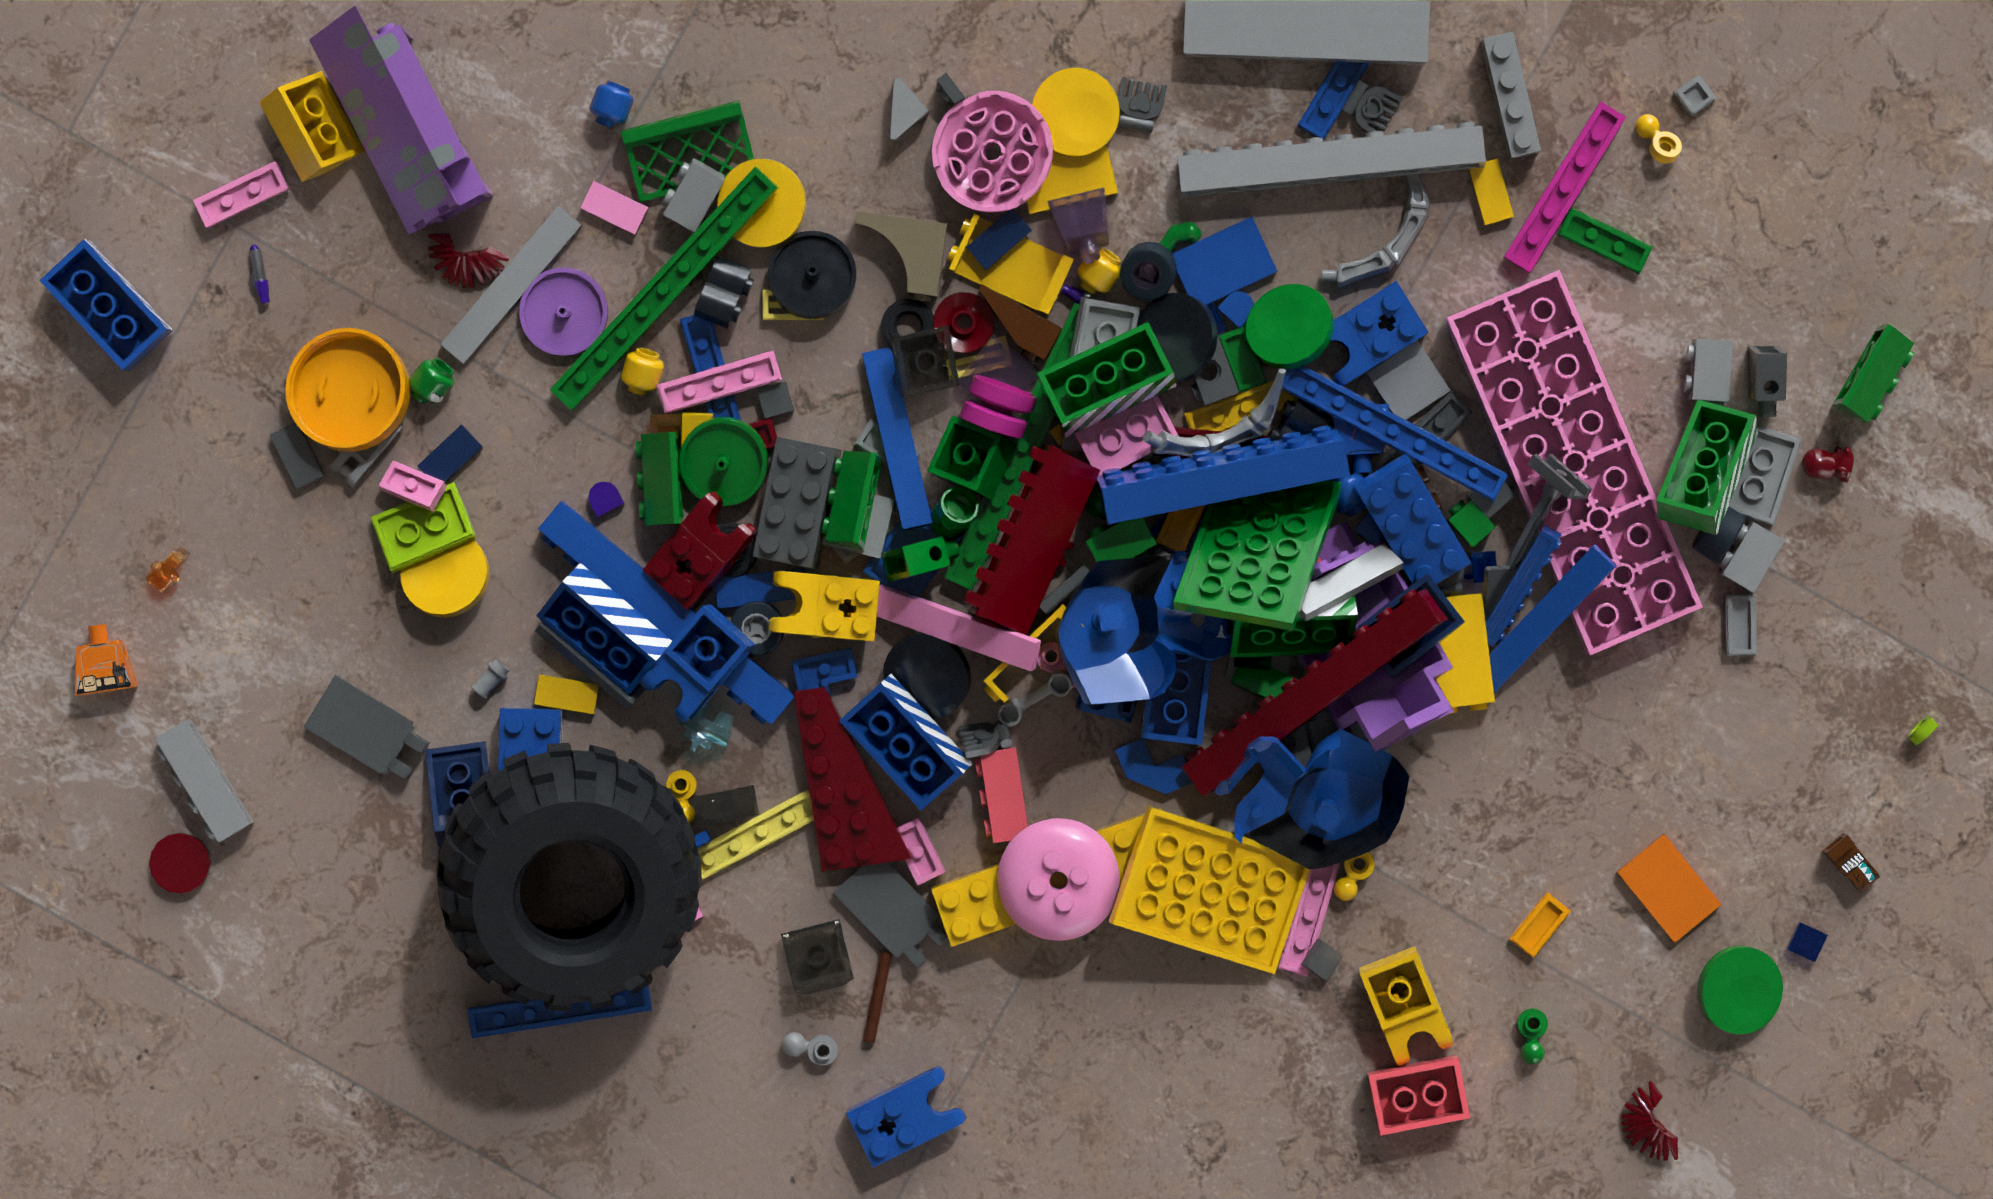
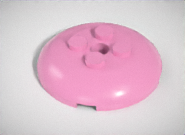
[932,91,1053,213]
[997,818,1120,941]

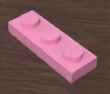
[193,161,290,228]

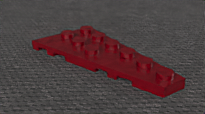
[794,686,913,871]

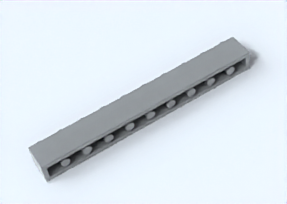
[1177,122,1486,198]

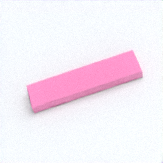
[657,350,782,414]
[1278,863,1340,977]

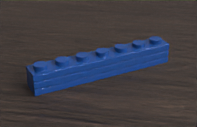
[1485,525,1561,647]

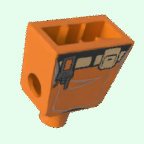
[75,624,138,696]

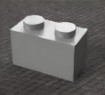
[661,158,725,232]
[1684,338,1733,403]
[1718,522,1785,593]

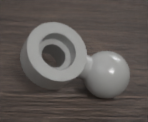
[782,1032,838,1066]

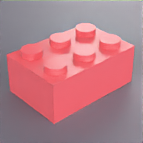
[1366,1055,1470,1136]

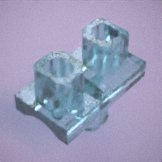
[677,703,734,752]

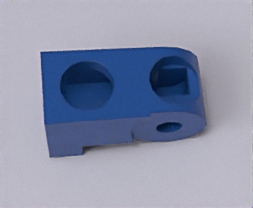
[1075,694,1137,723]

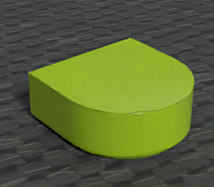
[1908,715,1939,746]

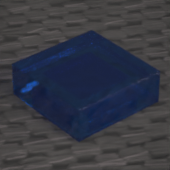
[1786,922,1828,962]

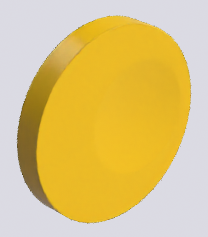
[1032,68,1120,157]
[717,159,806,247]
[400,539,490,618]

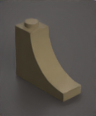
[855,211,947,302]

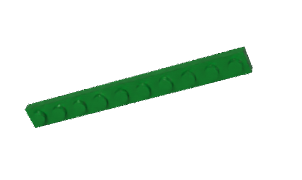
[550,166,779,411]
[944,303,1079,591]

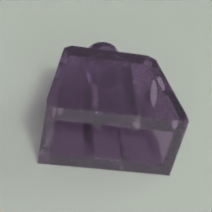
[1048,188,1109,263]

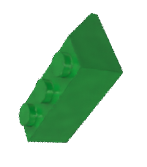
[1832,324,1914,423]
[636,432,684,526]
[822,451,882,551]

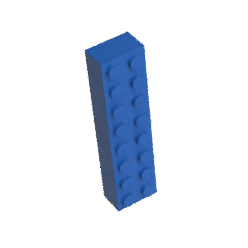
[1097,426,1350,524]

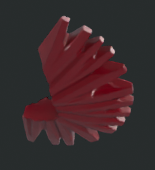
[428,233,509,288]
[1621,1081,1678,1161]

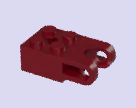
[643,491,757,610]

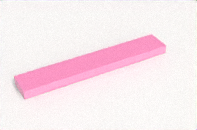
[877,584,1041,671]

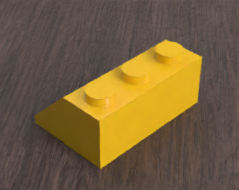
[259,71,365,182]

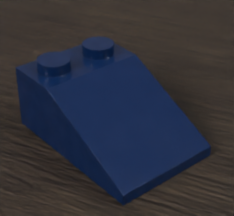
[1355,573,1465,680]
[425,741,490,847]

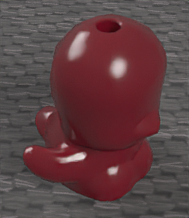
[1802,446,1854,483]

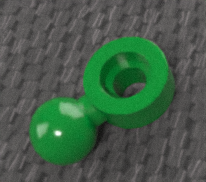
[1516,1008,1548,1065]

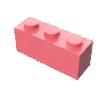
[975,746,1028,843]

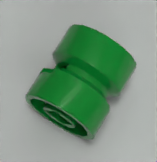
[931,487,979,539]

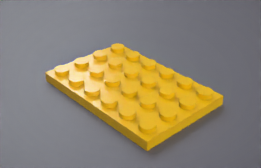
[1109,806,1310,974]

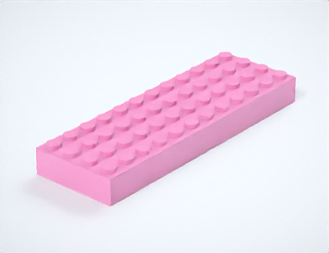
[1444,270,1703,655]

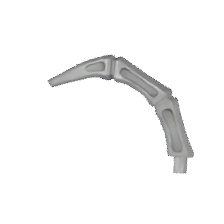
[1322,174,1430,288]
[1143,369,1286,457]

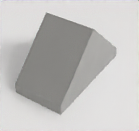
[890,78,929,142]

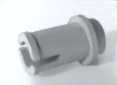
[472,659,510,699]

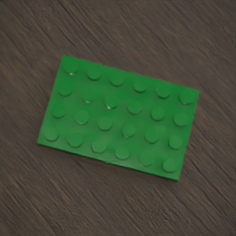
[1173,480,1342,631]

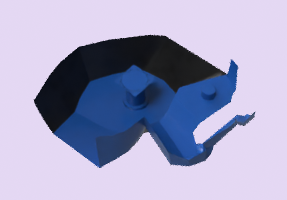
[1055,551,1232,704]
[1214,728,1409,869]

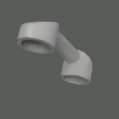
[998,670,1073,727]

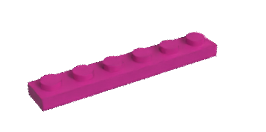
[1503,101,1626,273]

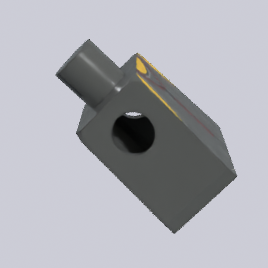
[1748,345,1787,417]

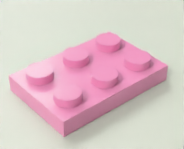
[1074,395,1178,476]

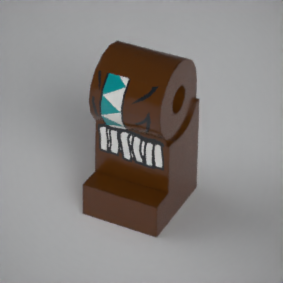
[1822,833,1880,893]

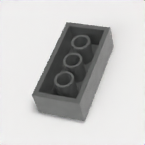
[753,437,842,569]

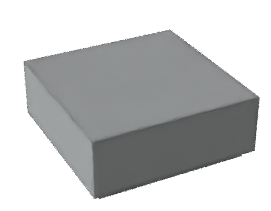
[1673,74,1717,117]

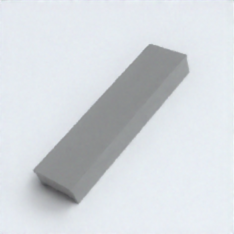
[1183,0,1430,65]

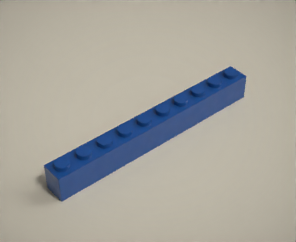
[538,501,795,725]

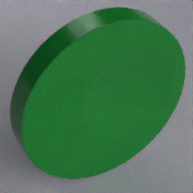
[1246,284,1334,369]
[679,417,768,506]
[1697,945,1783,1035]

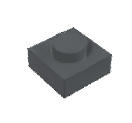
[936,73,965,105]

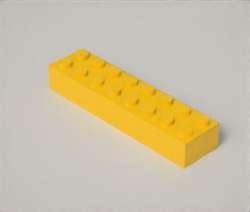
[931,807,1162,947]

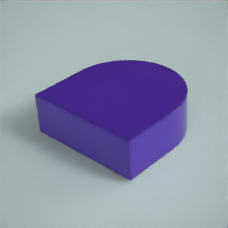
[589,482,625,517]

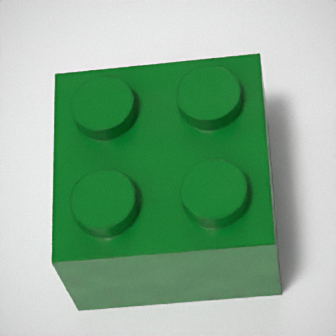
[927,416,1016,500]
[1085,517,1157,563]

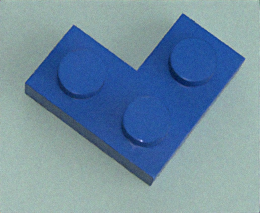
[792,648,858,696]

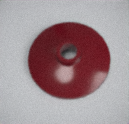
[933,292,994,353]

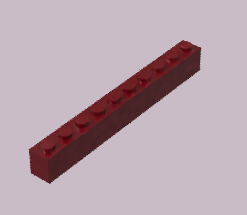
[1182,589,1448,797]

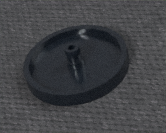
[768,231,856,319]
[1137,293,1218,382]
[883,632,971,719]

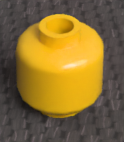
[1077,247,1121,294]
[621,348,664,395]

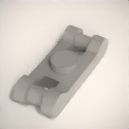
[329,425,403,487]

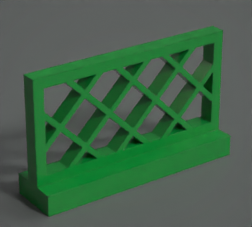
[621,100,754,202]

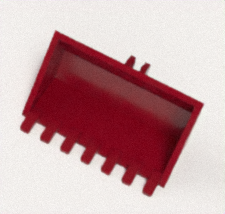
[964,444,1101,635]

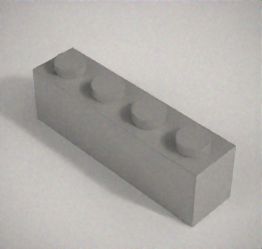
[1480,32,1541,160]
[155,719,254,843]

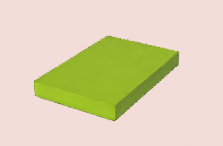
[370,482,477,573]

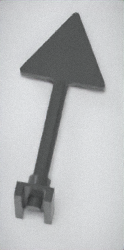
[1482,454,1592,622]

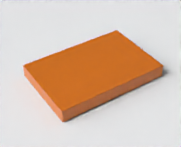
[1616,833,1722,943]

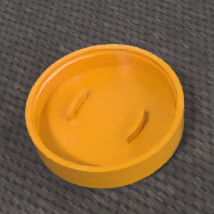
[285,328,410,452]

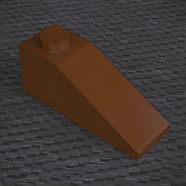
[979,284,1062,363]

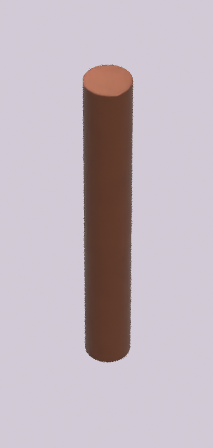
[863,951,892,1043]

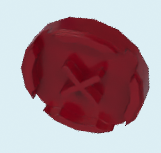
[149,832,211,894]

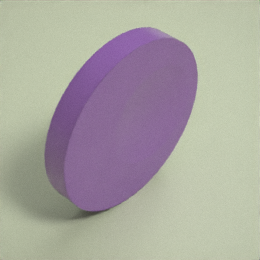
[519,268,608,356]

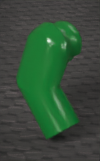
[1160,222,1201,252]

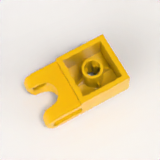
[768,571,880,642]
[1359,946,1454,1066]

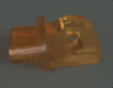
[146,546,190,593]

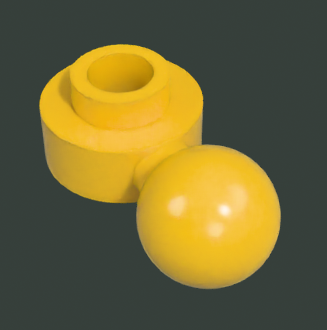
[1635,114,1682,164]
[666,770,697,825]
[1334,852,1375,901]

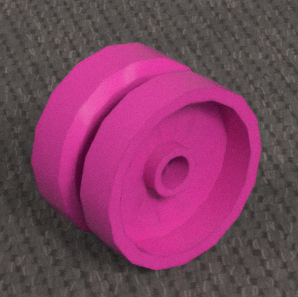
[960,375,1037,438]

